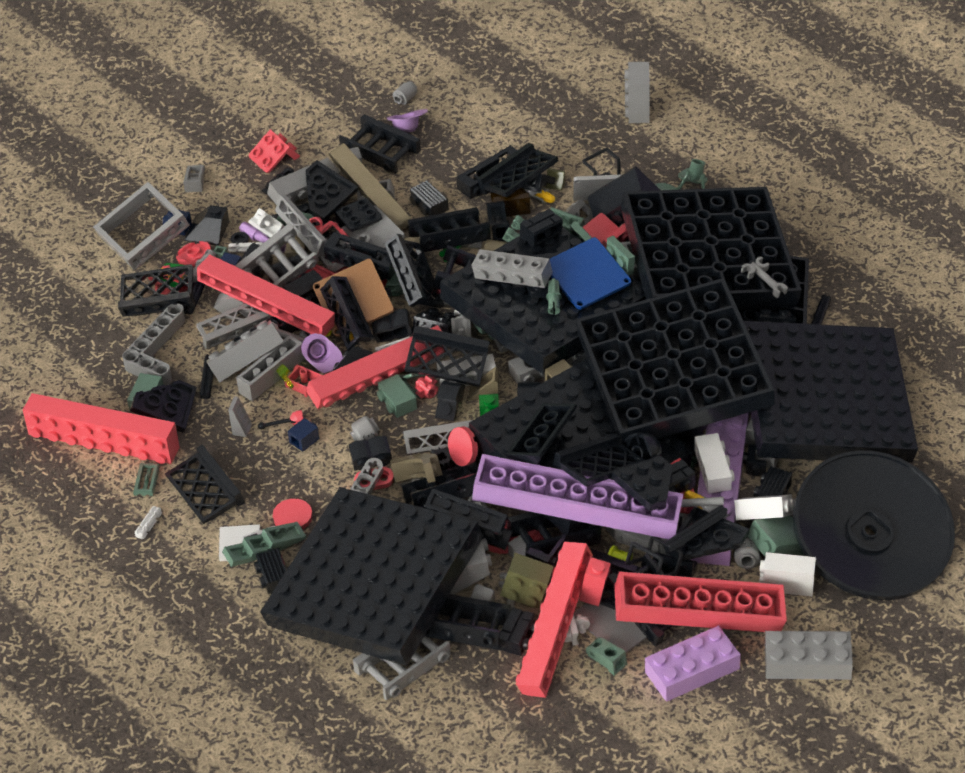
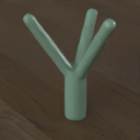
[398,373,424,399]

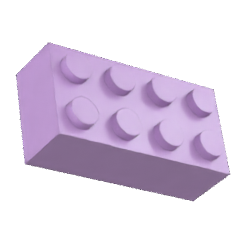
[645,625,740,702]

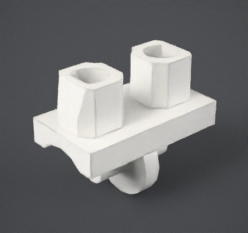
[248,208,285,238]
[564,614,590,646]

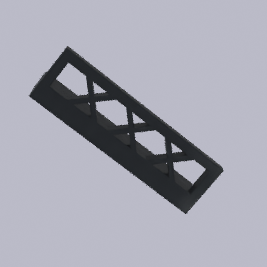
[320,276,374,350]

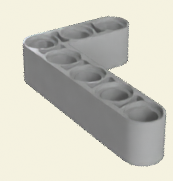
[122,303,185,386]

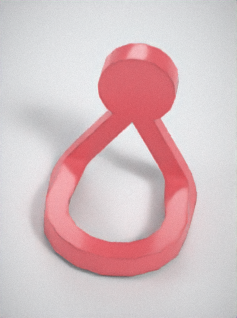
[318,221,349,236]

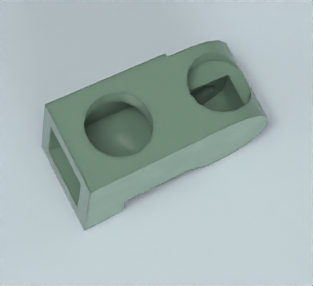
[586,637,627,676]

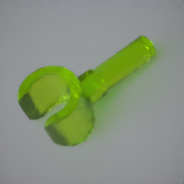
[276,364,294,389]

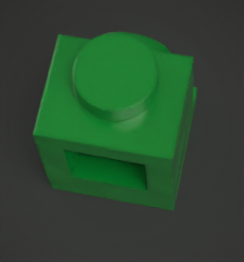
[479,394,499,416]

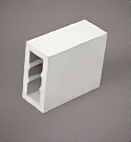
[734,494,795,520]
[759,552,816,597]

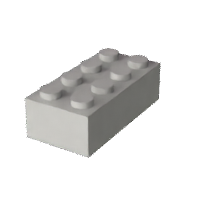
[765,631,853,680]

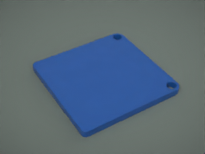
[550,237,631,310]

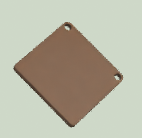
[313,259,394,337]

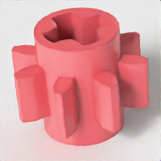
[415,376,438,399]

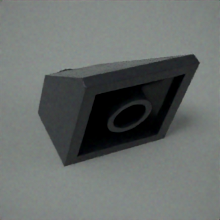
[184,205,229,246]

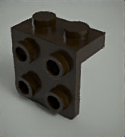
[491,189,531,216]

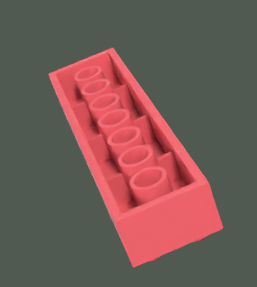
[23,393,180,464]
[615,572,787,632]

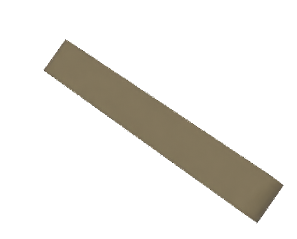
[329,143,411,231]

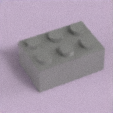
[625,62,650,123]

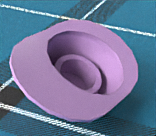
[387,109,428,133]
[301,333,343,373]

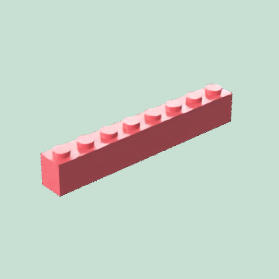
[197,254,335,336]
[306,325,445,409]
[516,542,593,698]

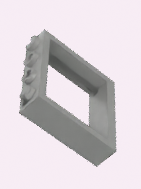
[93,182,190,270]

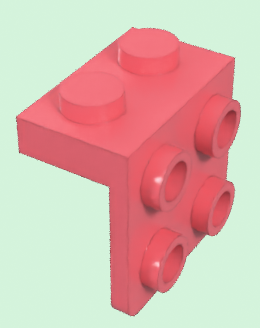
[249,129,300,173]
[582,213,629,248]

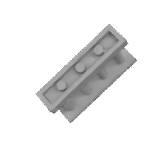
[235,223,319,288]
[353,636,451,701]

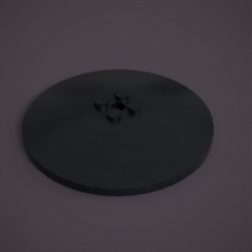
[793,451,955,600]

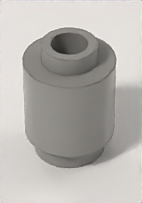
[393,81,418,105]

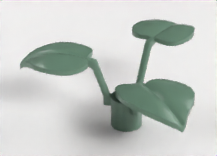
[655,159,708,190]

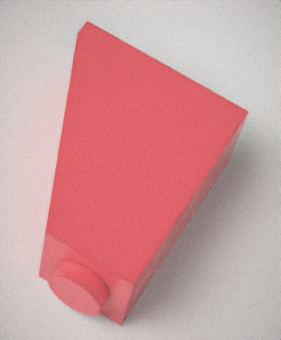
[579,557,611,607]

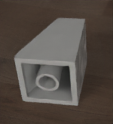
[450,538,492,595]

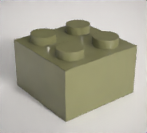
[500,553,554,608]

